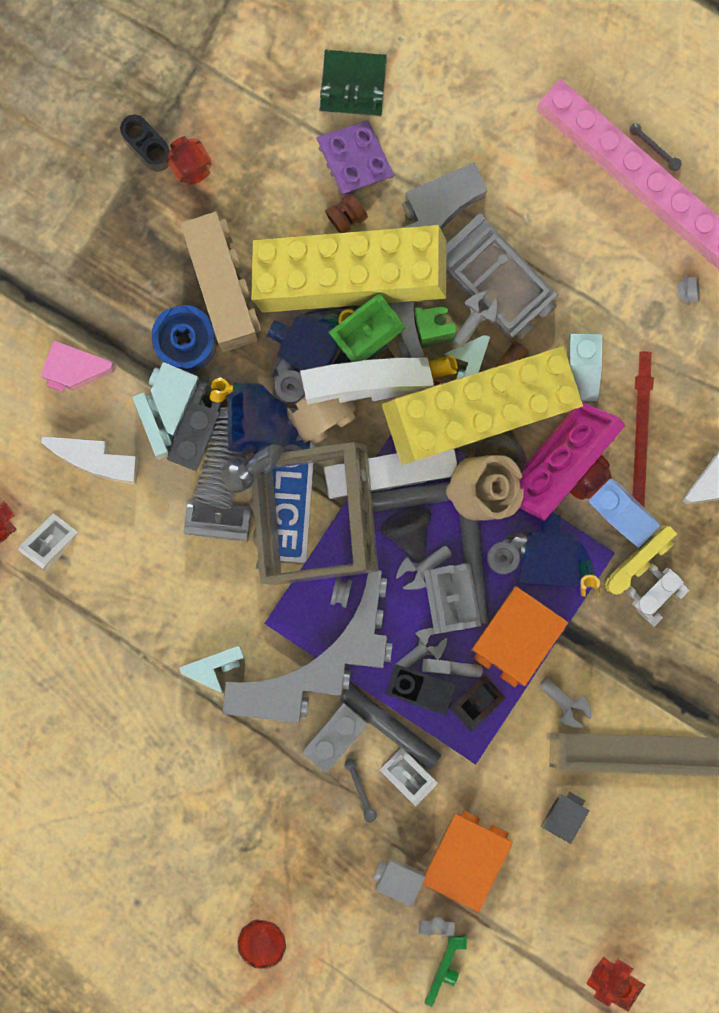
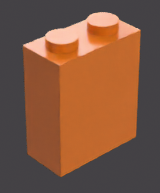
[471,586,569,687]
[422,810,513,912]

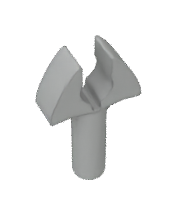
[453,291,497,347]
[396,546,452,590]
[394,628,447,669]
[422,659,483,678]
[540,678,592,728]
[419,917,455,937]

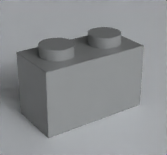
[302,703,368,773]
[373,857,425,907]

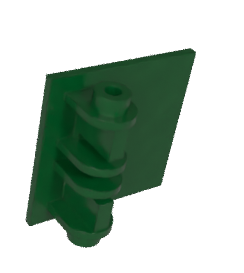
[319,50,387,116]

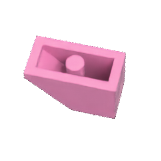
[40,340,116,393]

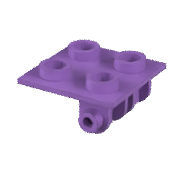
[316,120,394,196]

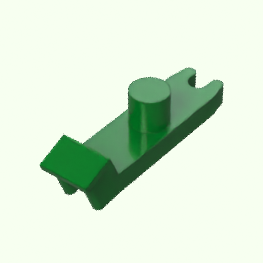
[424,934,467,1007]

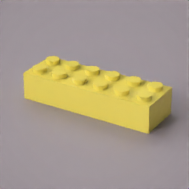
[251,225,446,313]
[382,346,583,466]

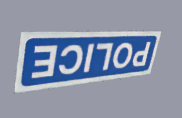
[268,407,315,563]

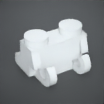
[626,563,689,627]

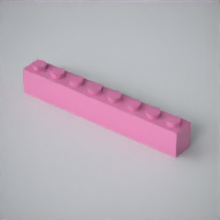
[537,78,719,269]

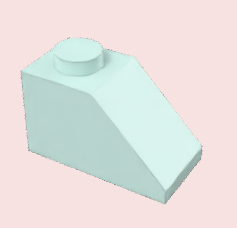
[567,334,602,402]
[148,362,200,438]

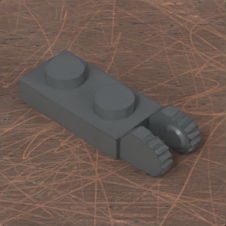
[167,379,222,472]

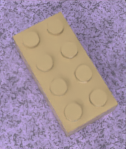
[180,211,261,353]

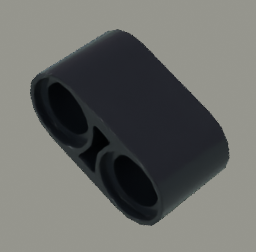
[120,114,172,172]

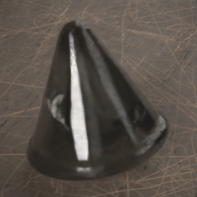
[475,430,527,474]
[380,506,432,561]

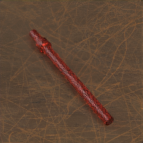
[632,351,654,508]

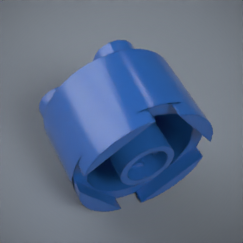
[152,305,217,373]

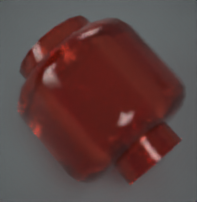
[167,136,213,185]
[569,455,612,500]

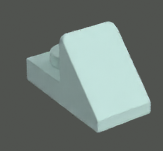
[444,335,490,380]
[179,646,245,693]

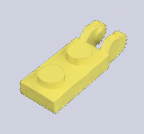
[603,525,677,596]

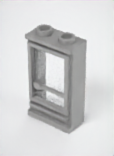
[446,213,558,342]

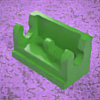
[329,293,406,362]
[414,307,456,348]

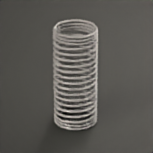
[193,407,259,509]

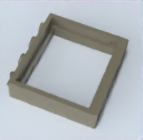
[250,442,378,585]

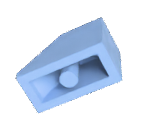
[588,479,662,548]

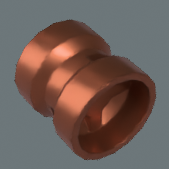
[325,192,368,233]

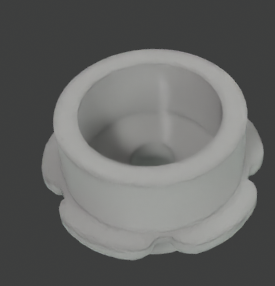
[678,274,700,305]

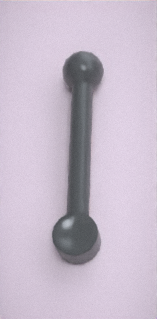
[629,123,682,171]
[344,758,377,822]

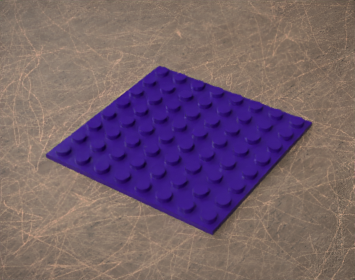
[264,435,615,765]

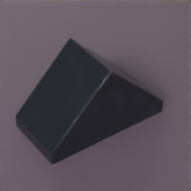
[448,675,506,732]

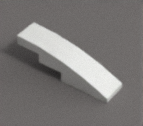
[300,357,434,405]
[324,449,457,499]

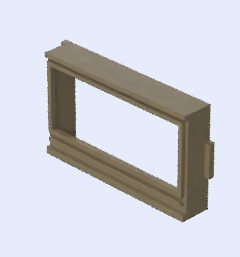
[547,732,719,776]

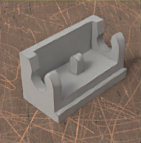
[183,500,252,542]
[424,563,481,634]

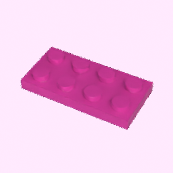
[519,402,625,521]

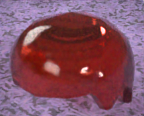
[237,919,286,969]

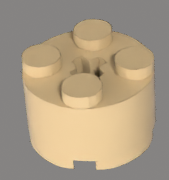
[284,397,358,445]
[446,455,524,521]

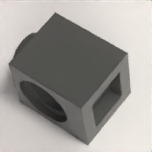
[540,792,590,844]

